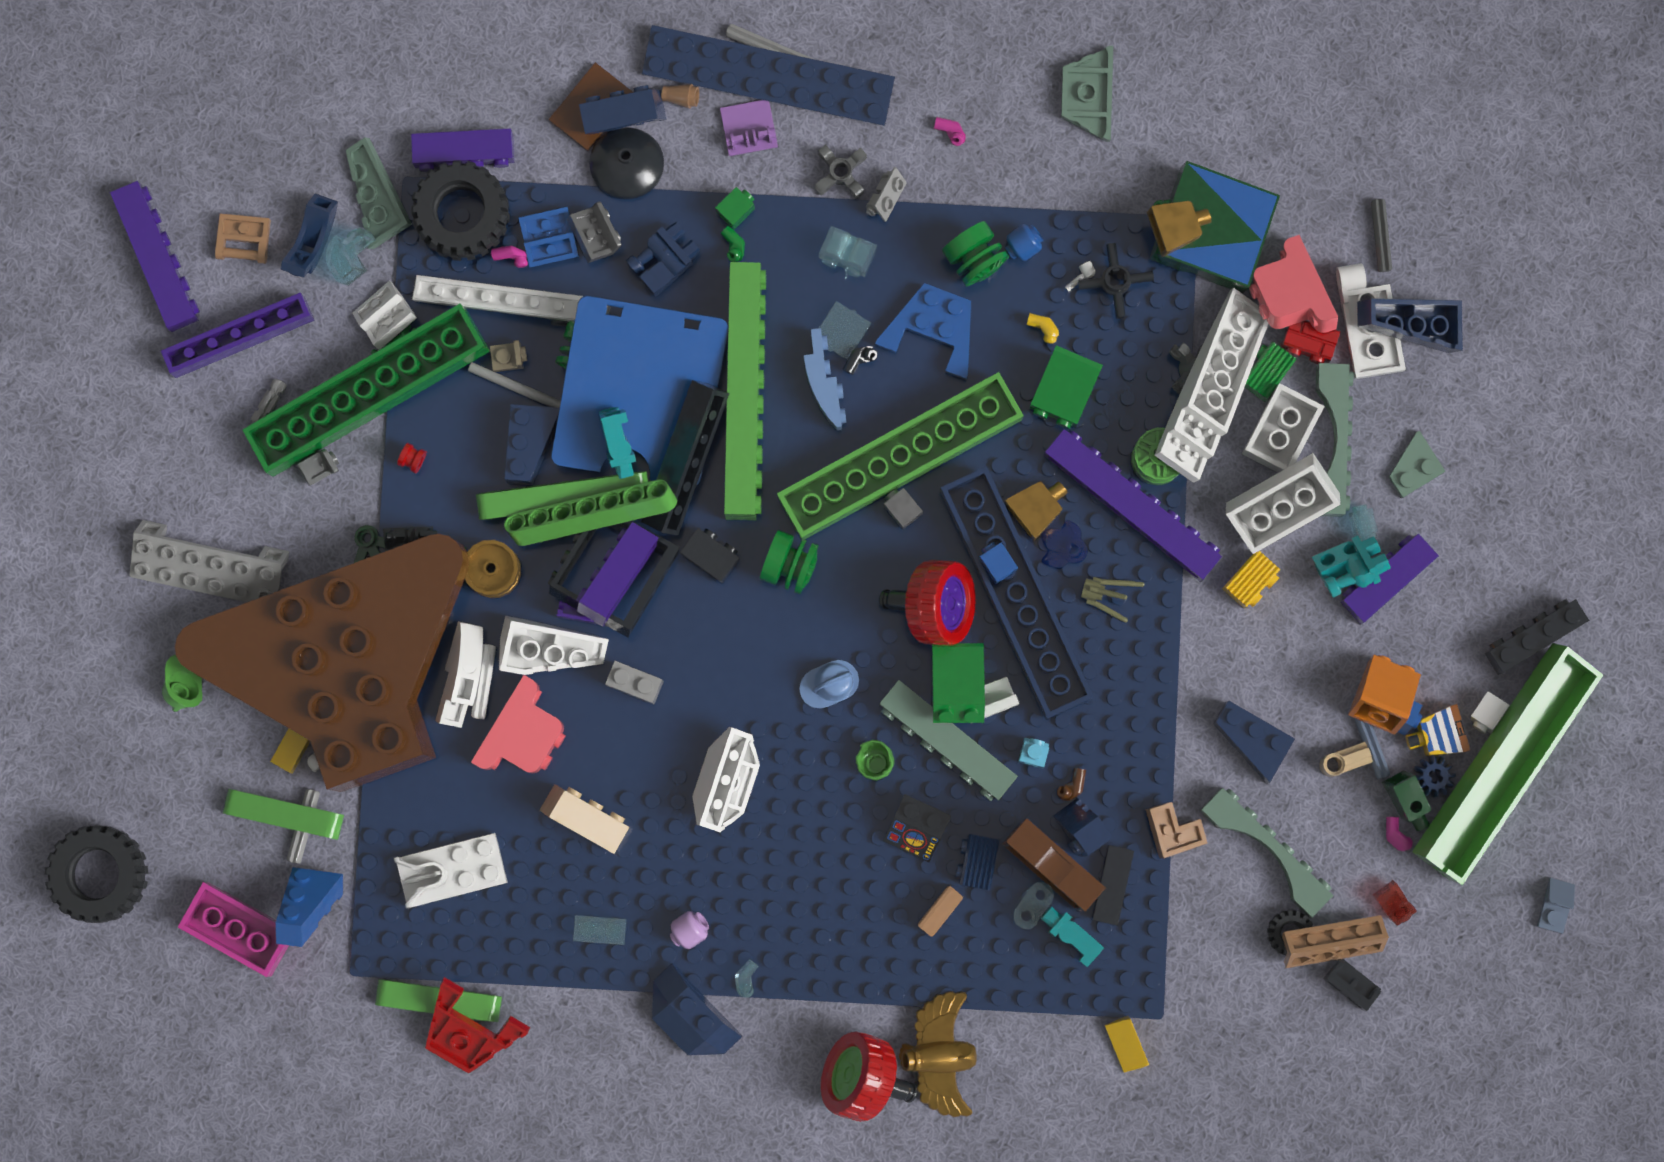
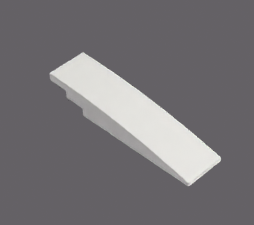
[1154,288,1269,483]

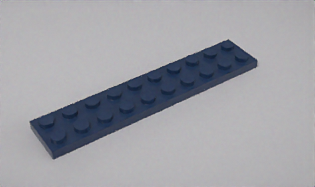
[642,25,895,126]

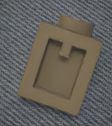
[490,340,527,372]

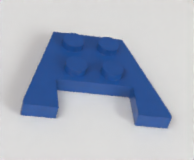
[875,283,971,380]

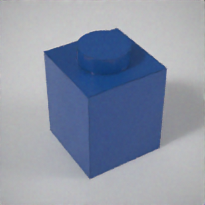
[979,542,1018,584]

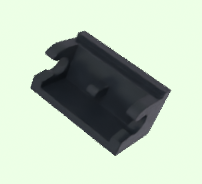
[1323,959,1382,1011]

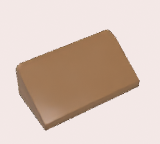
[918,886,963,936]

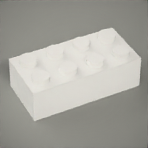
[1226,453,1340,554]

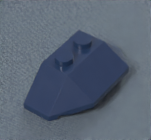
[652,963,743,1055]

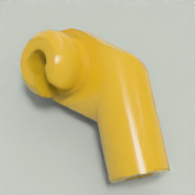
[1027,313,1059,344]

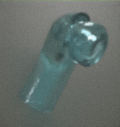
[735,958,759,998]

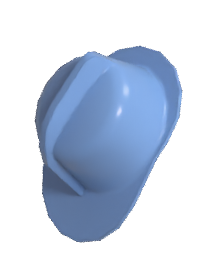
[799,660,859,709]

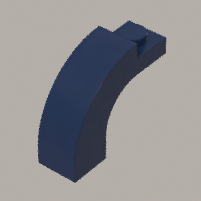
[281,193,338,278]

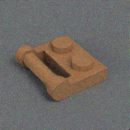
[215,214,271,264]

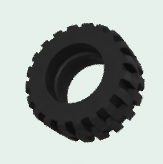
[411,160,510,261]
[44,825,149,923]

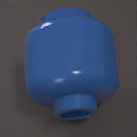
[1005,224,1044,261]

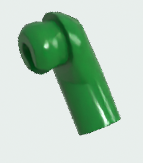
[721,225,745,262]

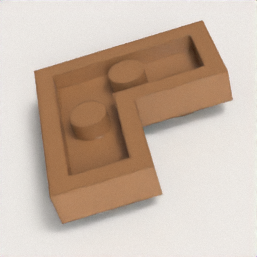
[1146,802,1207,858]

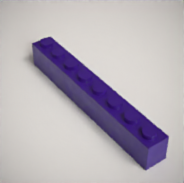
[1044,429,1222,582]

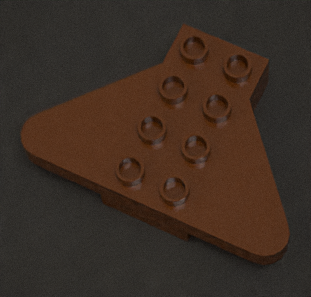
[175,534,469,792]

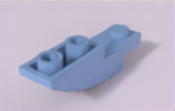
[804,328,846,431]

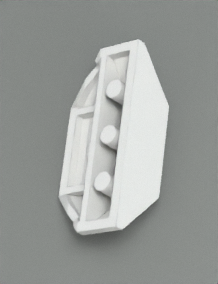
[692,727,760,832]

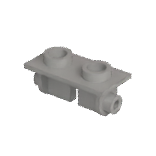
[866,167,907,222]

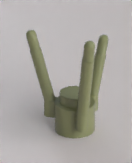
[1081,577,1144,623]

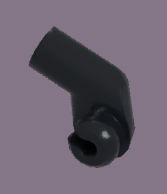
[842,346,878,375]

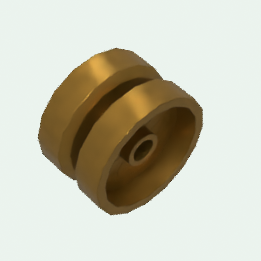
[465,540,521,598]

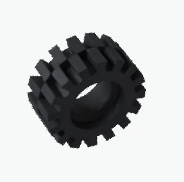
[1267,910,1313,956]

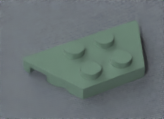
[1061,46,1113,142]

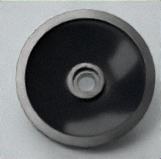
[589,127,664,199]

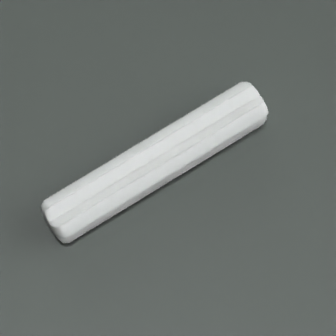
[471,644,496,719]

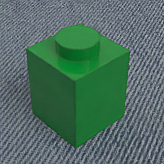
[715,187,755,230]

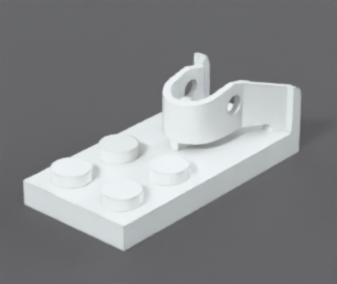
[394,833,508,908]

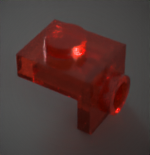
[1373,880,1417,926]

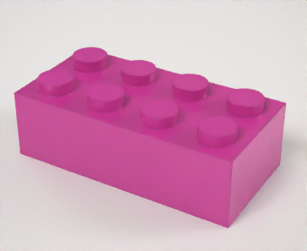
[178,882,289,977]

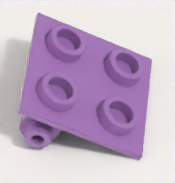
[720,100,778,157]

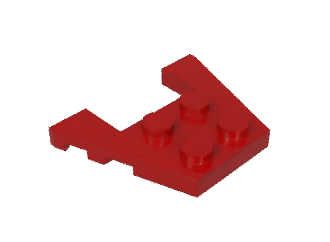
[425,977,530,1073]

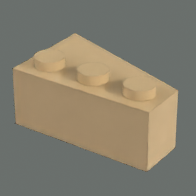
[539,784,629,854]

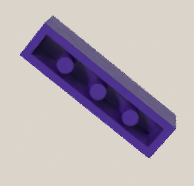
[411,128,515,172]
[576,522,658,626]
[1340,533,1439,625]

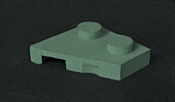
[1388,431,1446,498]

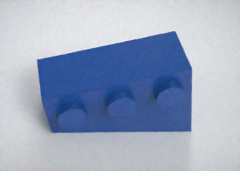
[276,867,343,947]

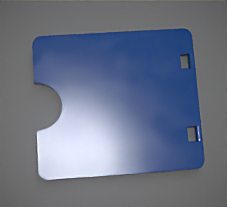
[551,295,728,484]

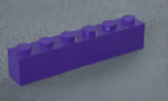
[110,181,200,332]
[161,292,315,378]

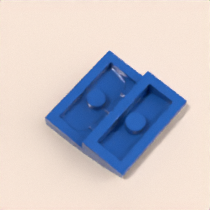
[519,206,579,267]

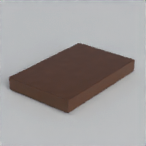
[549,62,634,151]

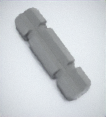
[251,379,286,422]

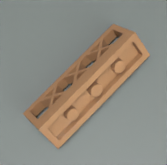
[1282,915,1389,968]

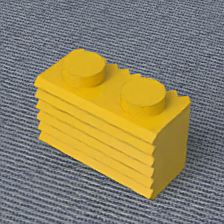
[1222,551,1280,609]

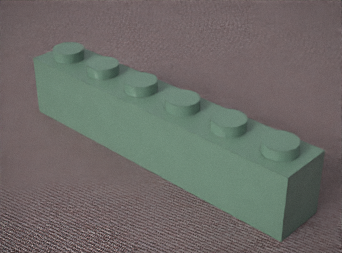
[879,680,1018,801]

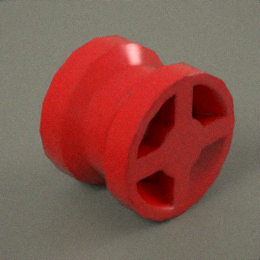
[397,443,427,474]

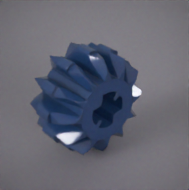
[1413,755,1456,799]

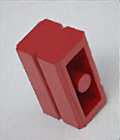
[1281,320,1340,364]

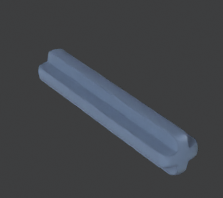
[1354,718,1390,779]

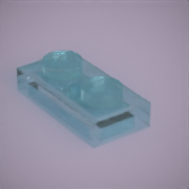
[573,915,627,945]

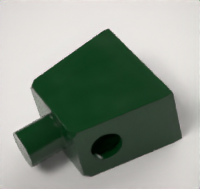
[1382,770,1431,831]

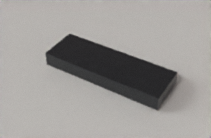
[1092,845,1134,926]

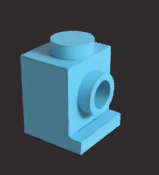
[1018,738,1049,769]

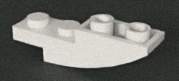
[435,621,483,728]

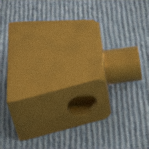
[1146,201,1211,257]
[1004,481,1068,541]

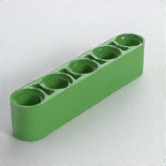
[223,789,344,840]
[375,979,502,1022]

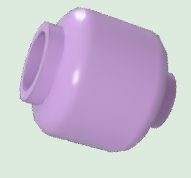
[670,911,709,949]

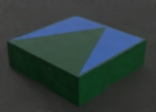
[1149,161,1280,294]

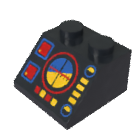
[883,794,951,862]

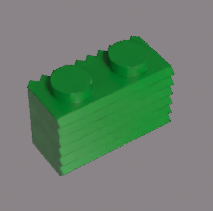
[1244,342,1296,402]

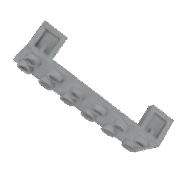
[130,520,289,602]

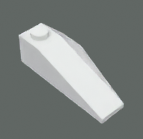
[499,616,609,675]

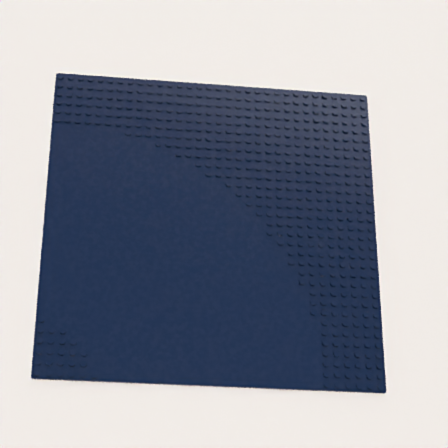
[350,176,1196,1020]

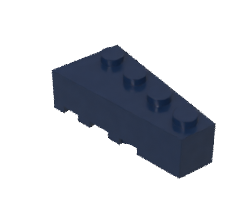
[1357,299,1463,353]

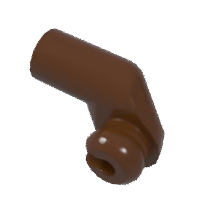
[1057,768,1086,801]

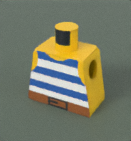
[1405,704,1470,756]

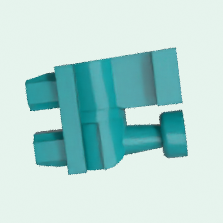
[599,407,636,479]
[1312,535,1391,598]
[1040,907,1104,967]

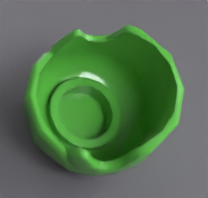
[855,740,894,781]

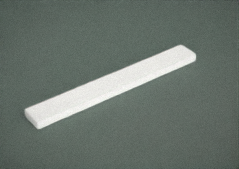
[412,275,610,321]

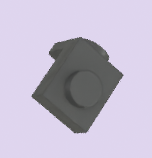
[296,449,339,486]

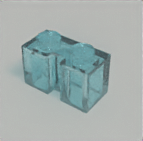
[819,226,877,278]

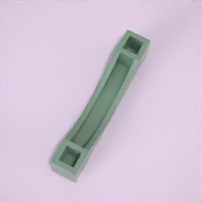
[1315,363,1354,517]
[1199,788,1334,918]

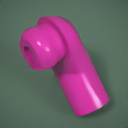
[934,117,966,146]
[491,246,528,268]
[1386,817,1413,851]

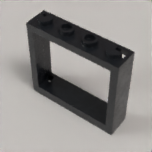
[547,521,680,638]

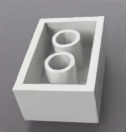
[1242,383,1325,473]

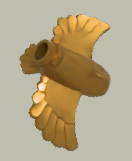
[899,991,977,1117]

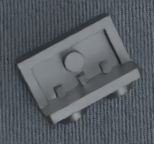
[567,201,621,263]

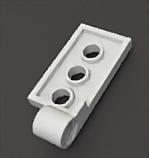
[1336,263,1406,379]

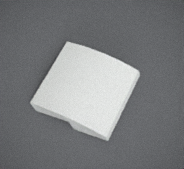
[352,281,417,350]

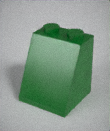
[1030,345,1103,429]
[932,643,985,723]

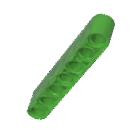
[476,471,648,520]
[504,480,677,546]

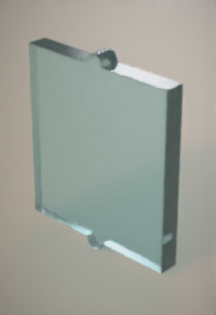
[820,301,871,360]

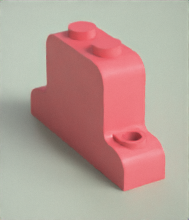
[1249,235,1338,333]
[471,675,566,773]

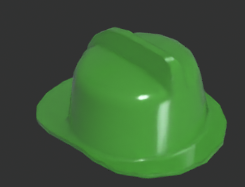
[162,655,203,712]

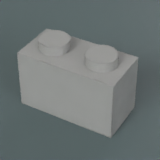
[605,661,664,705]

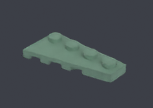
[346,137,412,249]

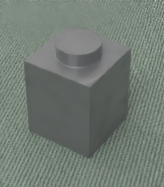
[884,488,923,530]

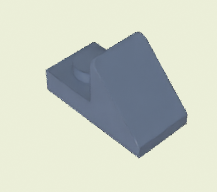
[1537,878,1575,934]

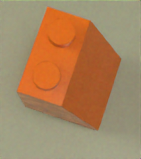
[1348,655,1421,735]

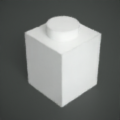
[1471,692,1510,734]

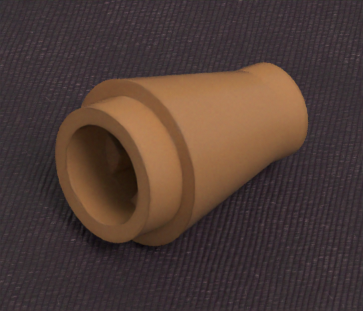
[661,84,700,109]

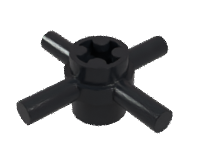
[1078,243,1154,319]

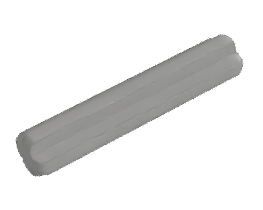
[287,789,320,864]

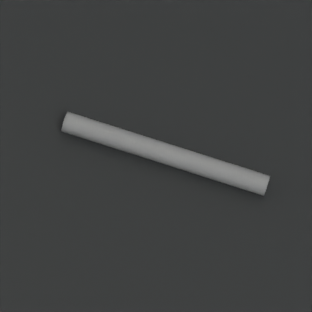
[468,362,560,408]

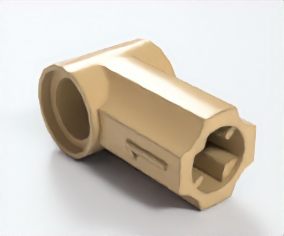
[1319,742,1373,777]

